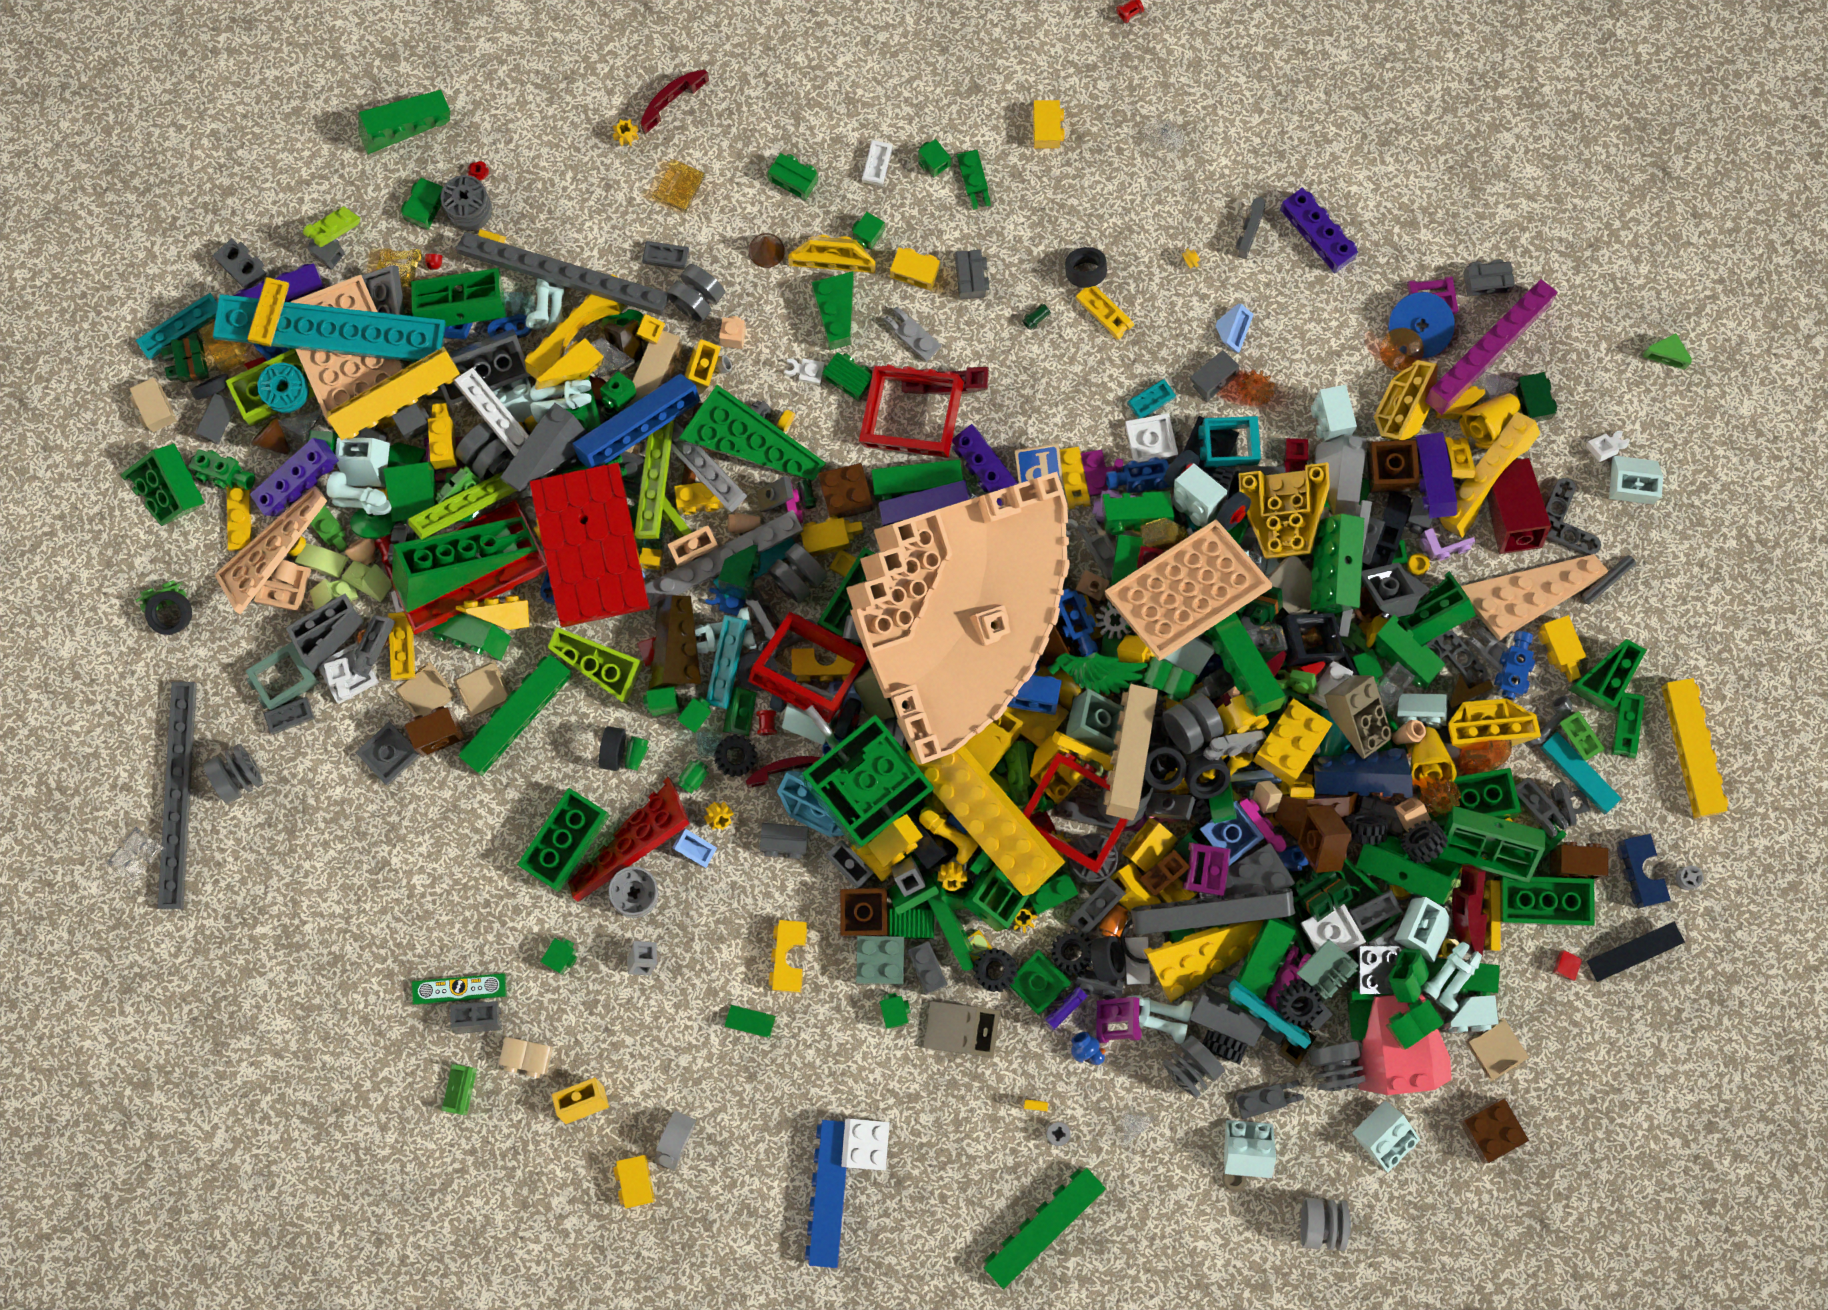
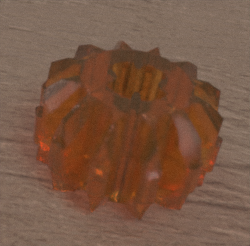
[1237,369,1275,407]
[1420,777,1461,817]

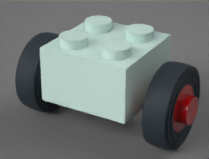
[1164,450,1251,530]
[770,671,861,745]

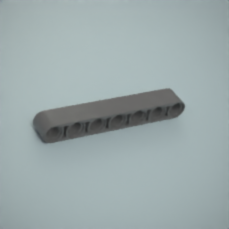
[1131,888,1295,934]

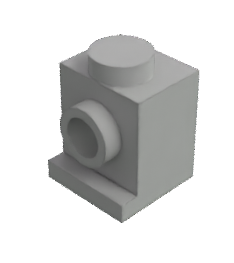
[627,941,657,976]

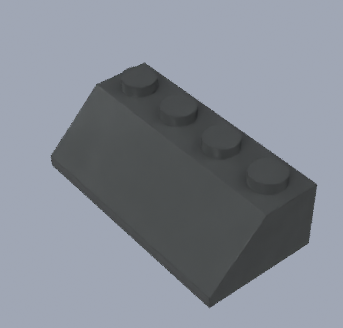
[440,329,531,406]

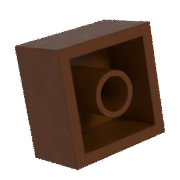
[1367,440,1420,492]
[818,463,873,519]
[405,706,466,757]
[1297,805,1351,873]
[1550,842,1608,881]
[840,888,888,938]
[1459,1098,1529,1163]

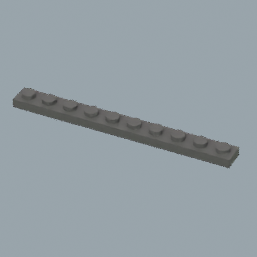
[456,232,669,315]
[158,682,197,910]

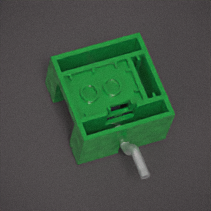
[799,706,934,850]

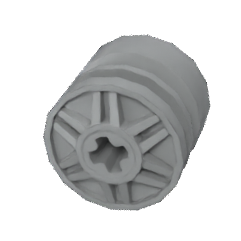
[609,866,659,919]
[1300,1198,1351,1251]

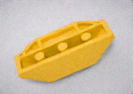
[788,234,876,273]
[1374,360,1438,441]
[1448,698,1541,751]

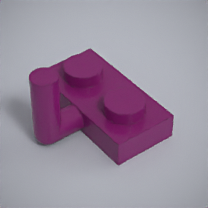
[1080,449,1123,497]

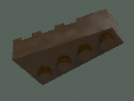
[648,595,701,690]

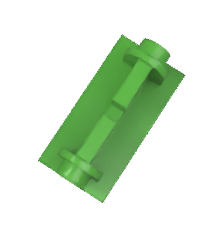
[435,466,481,504]
[136,580,187,613]

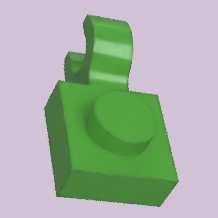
[1276,670,1318,695]

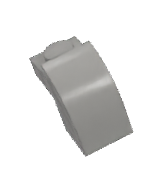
[653,1111,696,1171]

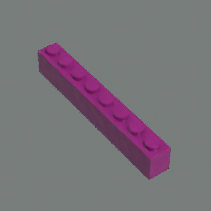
[1425,279,1558,415]

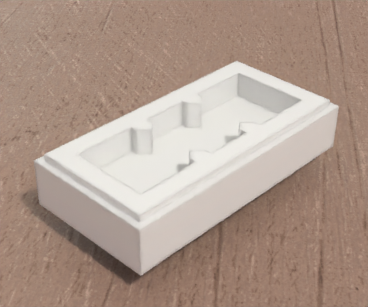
[862,140,893,187]
[1125,937,1150,985]

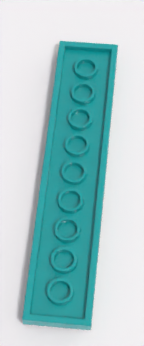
[213,294,446,362]

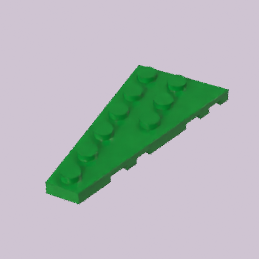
[678,385,826,482]

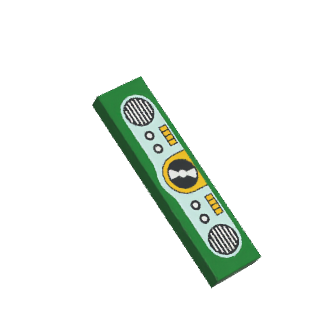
[412,973,507,1005]

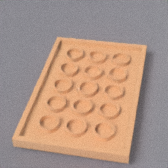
[291,275,403,427]
[1105,519,1272,661]

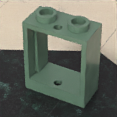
[246,642,320,710]

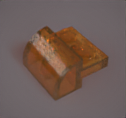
[1457,740,1512,774]

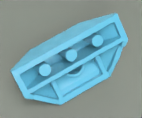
[777,771,844,837]

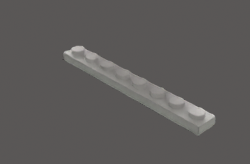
[643,510,804,612]

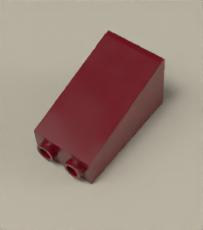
[1486,458,1551,554]

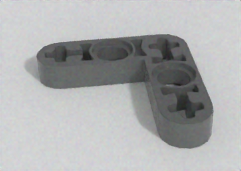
[1545,478,1601,556]
[1404,630,1488,682]

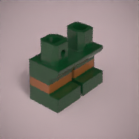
[161,333,209,383]
[1235,586,1283,626]
[1294,871,1353,922]

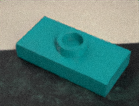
[1127,379,1176,419]

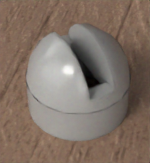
[714,355,732,374]

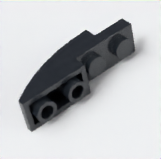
[1366,492,1412,570]

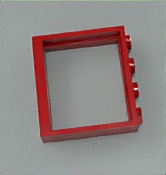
[859,364,964,458]
[748,612,868,724]
[1023,752,1129,873]

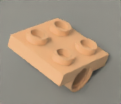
[254,560,311,612]

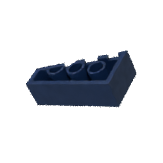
[1312,748,1413,798]

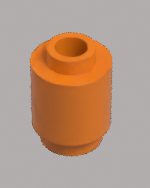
[1099,905,1128,938]

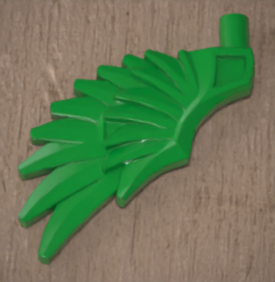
[1047,652,1147,695]

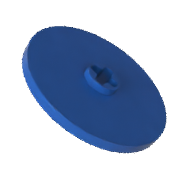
[1388,292,1455,358]

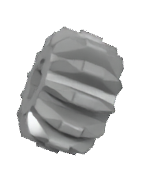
[1095,601,1130,639]

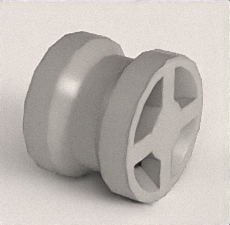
[1676,865,1704,890]
[1046,1122,1070,1146]

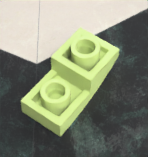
[295,543,348,578]

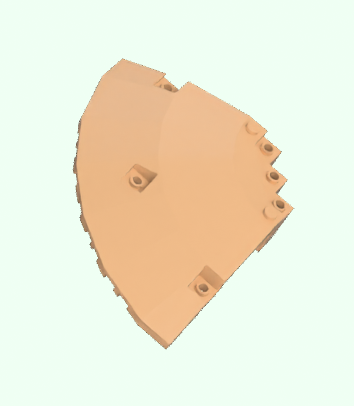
[846,472,1070,764]

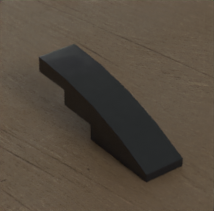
[1587,921,1685,982]

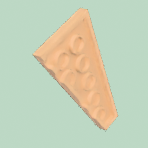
[214,485,327,614]
[1461,554,1608,641]

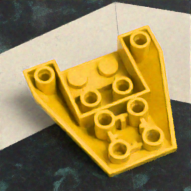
[1239,462,1330,559]

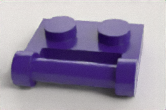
[1045,987,1088,1032]

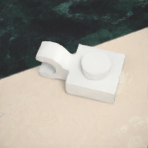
[324,657,353,701]

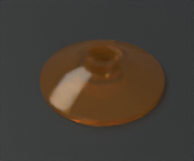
[1379,328,1424,372]

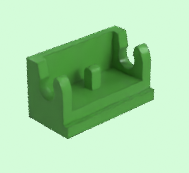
[1559,711,1605,761]
[441,1064,477,1115]

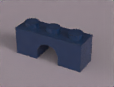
[1617,833,1671,909]

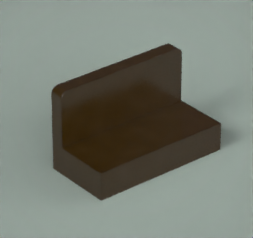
[603,320,644,370]

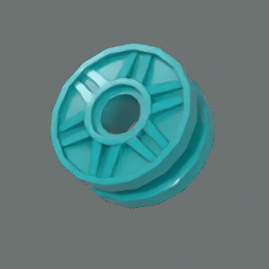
[258,363,309,413]

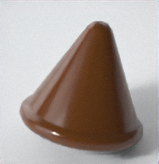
[748,233,785,268]
[251,418,290,455]
[1353,586,1384,622]

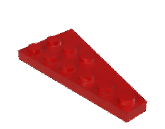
[568,777,690,902]

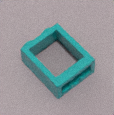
[1198,416,1261,467]

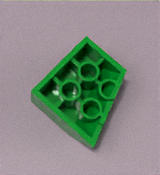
[120,444,205,526]

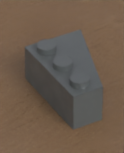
[286,593,364,673]
[1190,985,1267,1047]

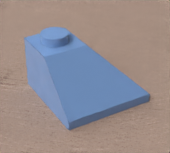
[1200,801,1265,865]

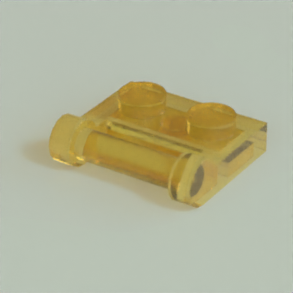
[651,159,705,213]
[376,248,422,287]

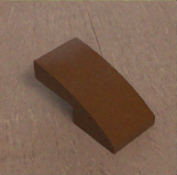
[1139,850,1190,896]

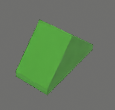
[1642,333,1692,370]

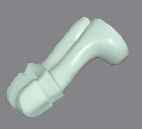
[526,278,565,334]
[530,379,591,423]
[327,471,391,515]
[695,607,757,653]
[1421,942,1482,1014]
[1128,995,1193,1044]

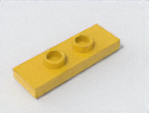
[247,277,289,347]

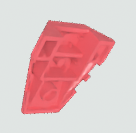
[1356,991,1452,1095]

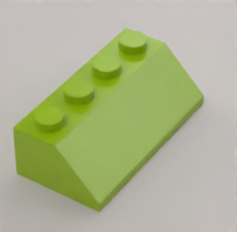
[226,348,316,426]

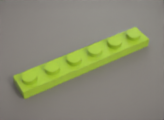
[635,419,675,539]
[408,471,517,539]

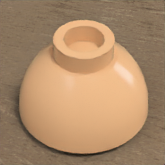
[345,538,375,565]

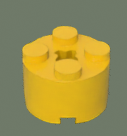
[1217,694,1269,737]

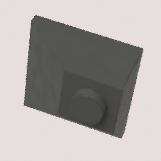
[1361,563,1421,617]

